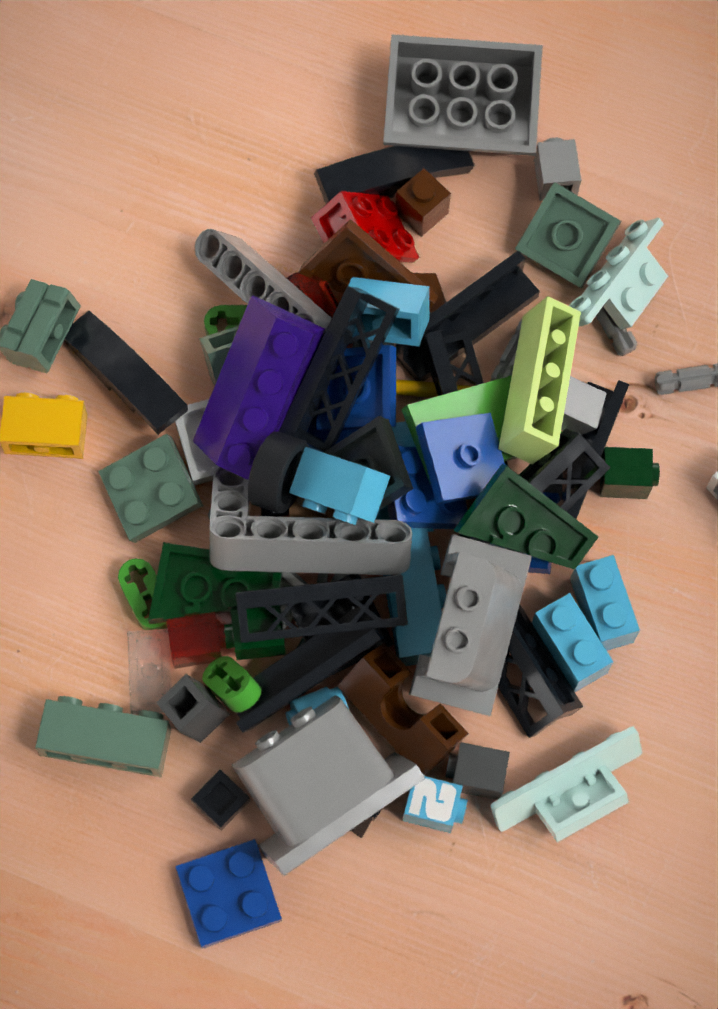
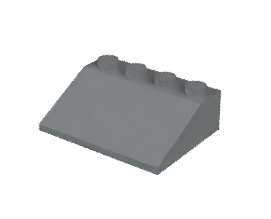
[383,34,543,156]

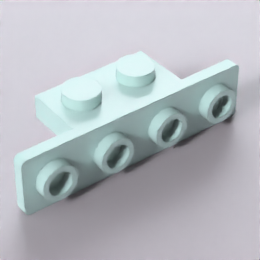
[569,218,668,329]
[491,726,642,842]

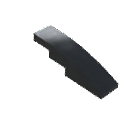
[314,146,475,204]
[64,311,188,435]

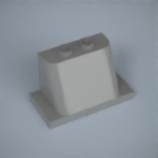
[409,535,532,716]
[232,695,425,876]

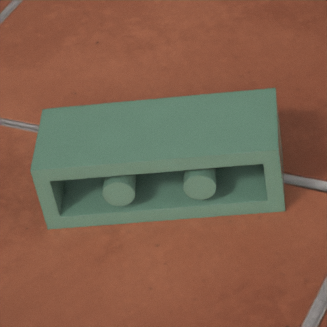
[35,696,171,778]

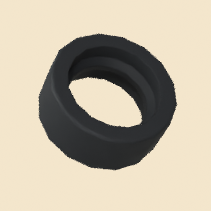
[247,432,309,513]

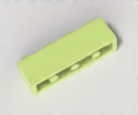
[498,296,581,464]

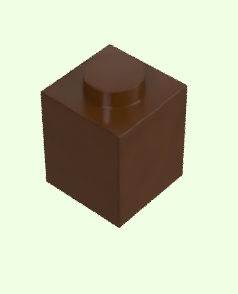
[396,168,451,237]

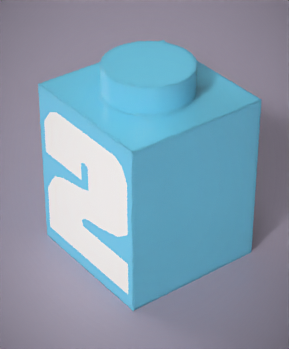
[403,776,468,833]

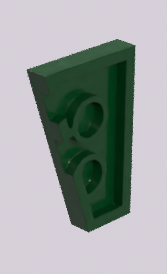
[454,464,599,570]
[148,542,283,624]

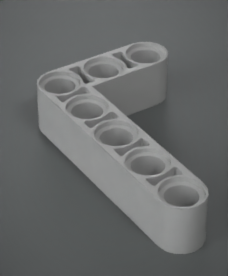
[195,229,332,349]
[209,467,412,575]

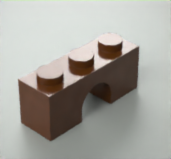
[337,643,469,775]

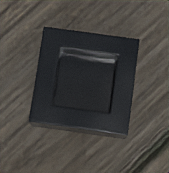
[191,769,251,831]

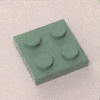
[515,182,622,288]
[98,434,203,543]

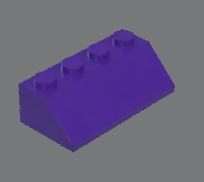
[193,295,325,480]

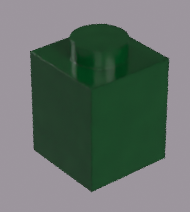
[600,447,660,499]
[224,605,285,661]

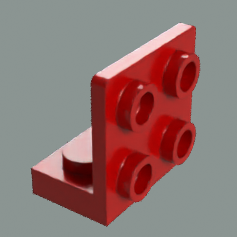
[311,191,419,263]

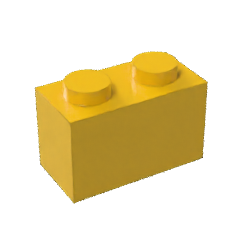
[0,392,88,459]

